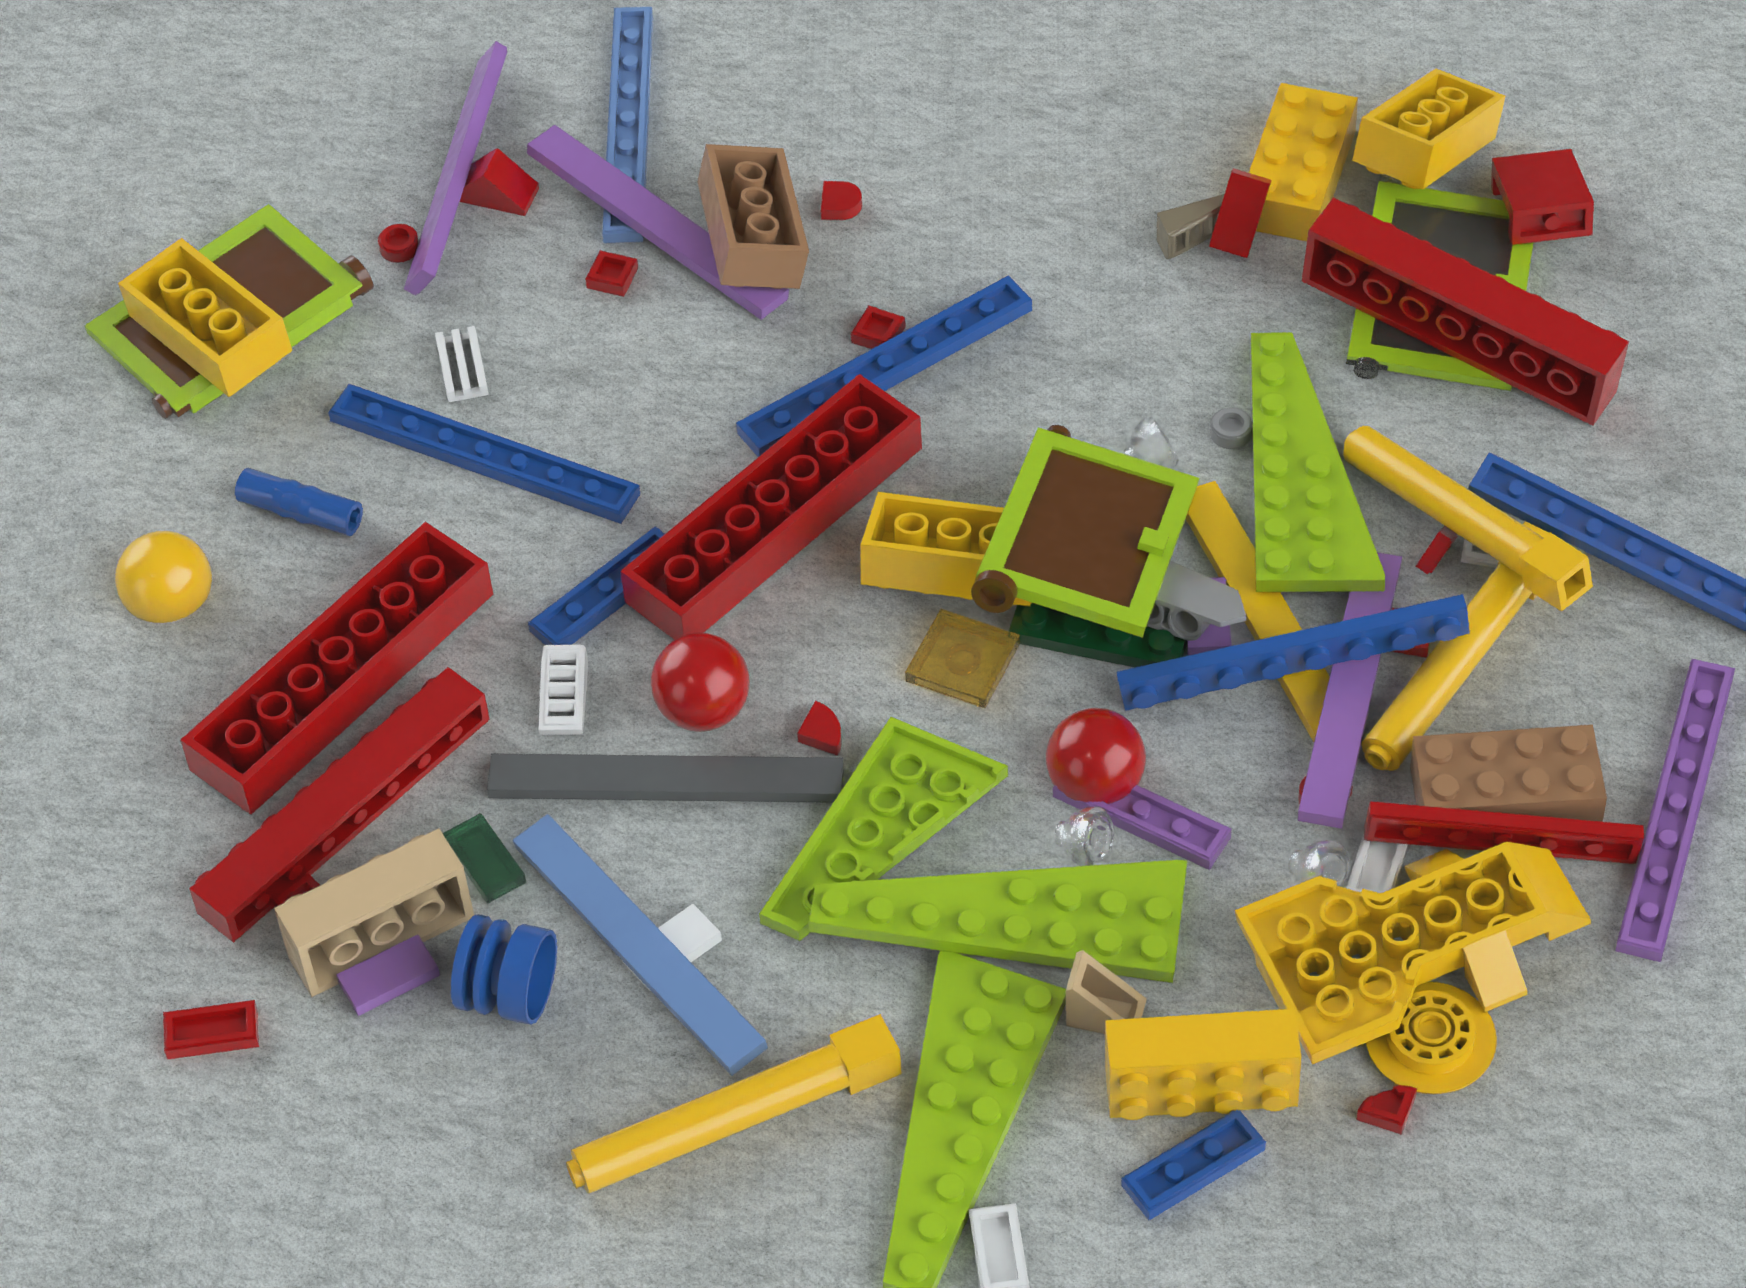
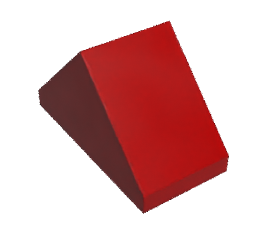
[459,148,539,216]

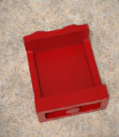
[1491,149,1594,245]

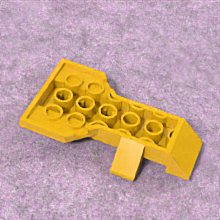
[1235,842,1591,1065]

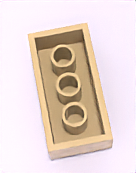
[274,828,474,997]

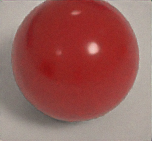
[651,633,750,732]
[1046,708,1146,804]

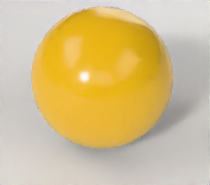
[115,531,212,623]

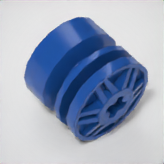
[451,914,558,1025]

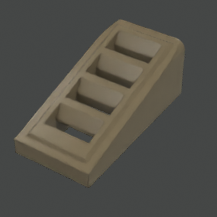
[1156,194,1224,259]

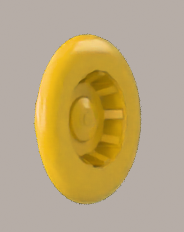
[1366,981,1497,1094]

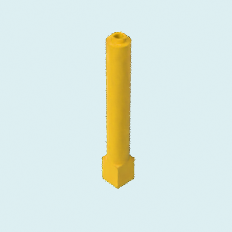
[1343,426,1593,612]
[1361,521,1563,771]
[566,1014,902,1194]

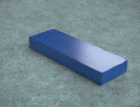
[1121,1110,1266,1220]

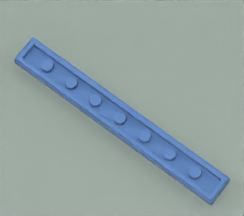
[602,7,653,243]
[513,814,768,1076]

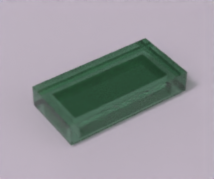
[443,813,526,904]

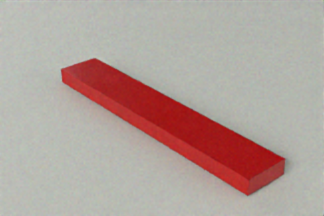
[1364,801,1644,864]

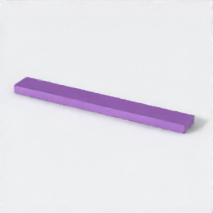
[404,41,508,296]
[527,125,789,320]
[1298,552,1402,829]
[1615,658,1735,962]

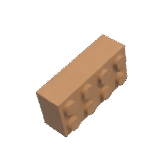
[697,144,809,289]
[1410,724,1607,822]

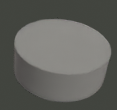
[1210,408,1252,449]

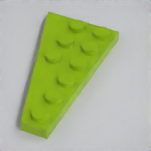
[759,717,1008,941]

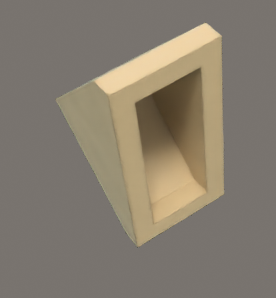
[1066,950,1147,1034]

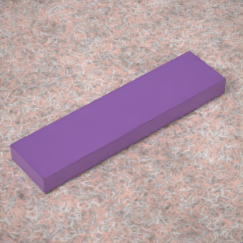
[1053,785,1232,870]

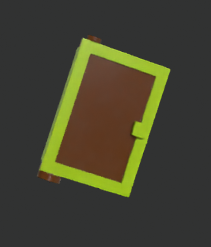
[84,204,374,419]
[971,425,1200,638]

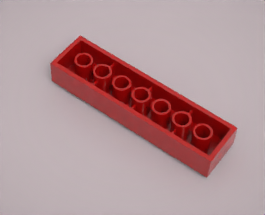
[1301,197,1629,426]
[620,374,922,640]
[180,521,494,815]

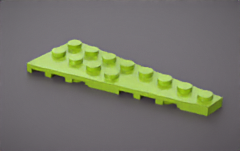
[1251,332,1385,592]
[808,860,1187,983]
[883,950,1066,1288]

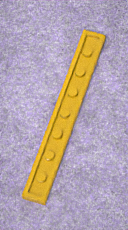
[1186,481,1330,742]

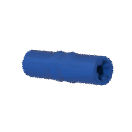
[235,468,363,536]

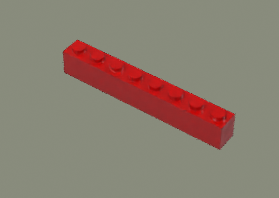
[189,667,490,943]

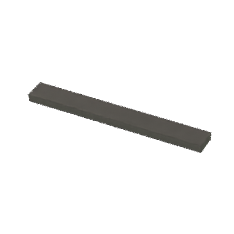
[487,753,844,803]

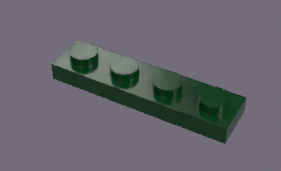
[1008,602,1187,668]

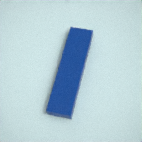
[528,526,665,645]

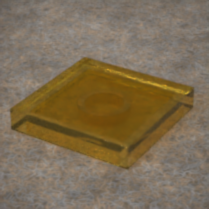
[905,609,1020,708]

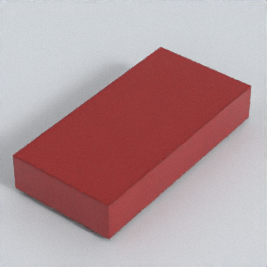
[1209,168,1272,258]
[163,1000,259,1060]

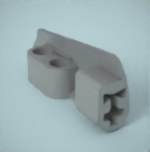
[1147,560,1246,641]

